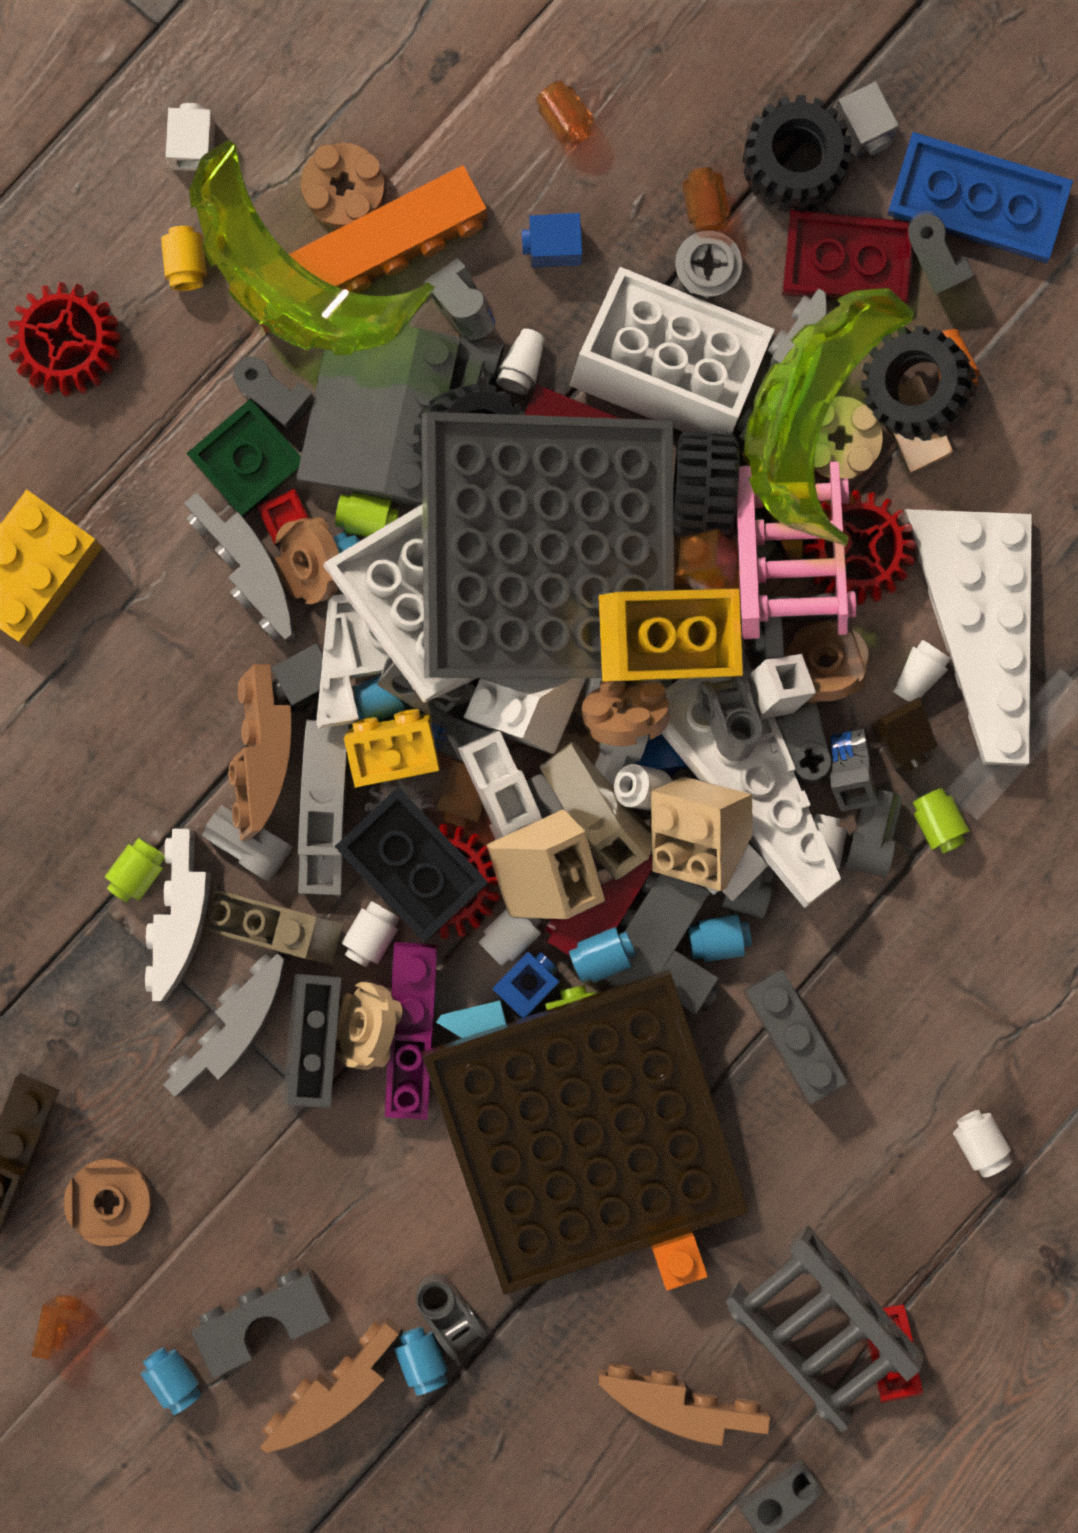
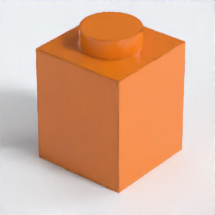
[651,1232,708,1291]

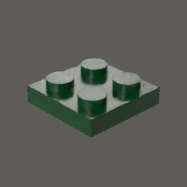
[186,399,301,519]

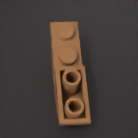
[228,664,291,841]
[260,1318,401,1453]
[598,1364,770,1446]

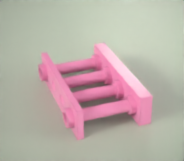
[737,462,856,639]

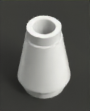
[496,329,545,395]
[893,640,951,702]

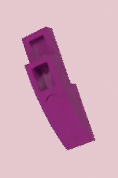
[385,942,438,1120]

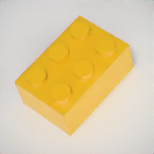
[0,489,103,648]
[599,589,743,682]

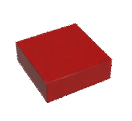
[257,489,309,546]

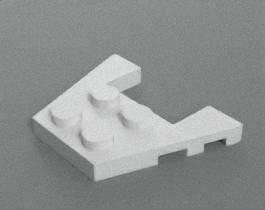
[316,594,475,729]

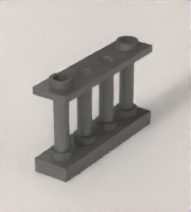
[725,1225,924,1433]

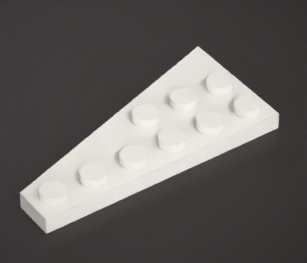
[904,509,1032,766]
[661,637,841,908]

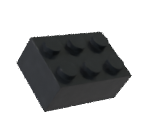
[334,787,489,943]

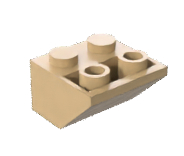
[651,776,752,891]
[487,809,605,919]

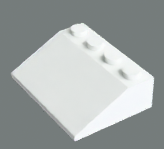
[569,267,774,434]
[323,505,478,703]

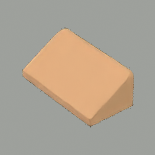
[893,375,953,473]

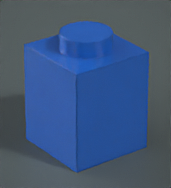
[521,213,582,268]

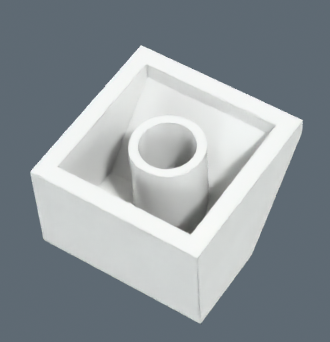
[464,678,586,754]

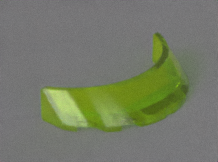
[189,140,435,355]
[744,288,914,546]

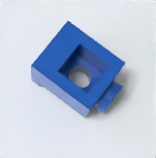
[493,952,559,1018]

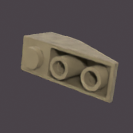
[540,742,652,881]
[202,889,344,965]

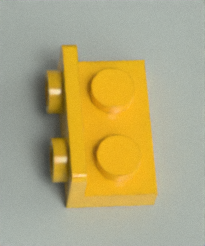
[344,709,440,788]

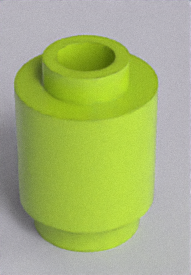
[335,492,399,537]
[912,787,970,854]
[105,837,165,903]

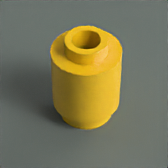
[161,226,207,291]

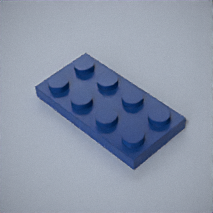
[887,132,1073,263]

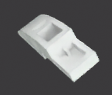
[458,730,542,840]
[145,829,211,1001]

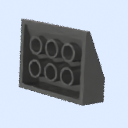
[296,316,460,508]

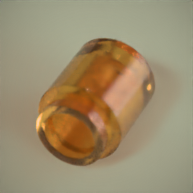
[535,80,595,146]
[681,167,730,233]

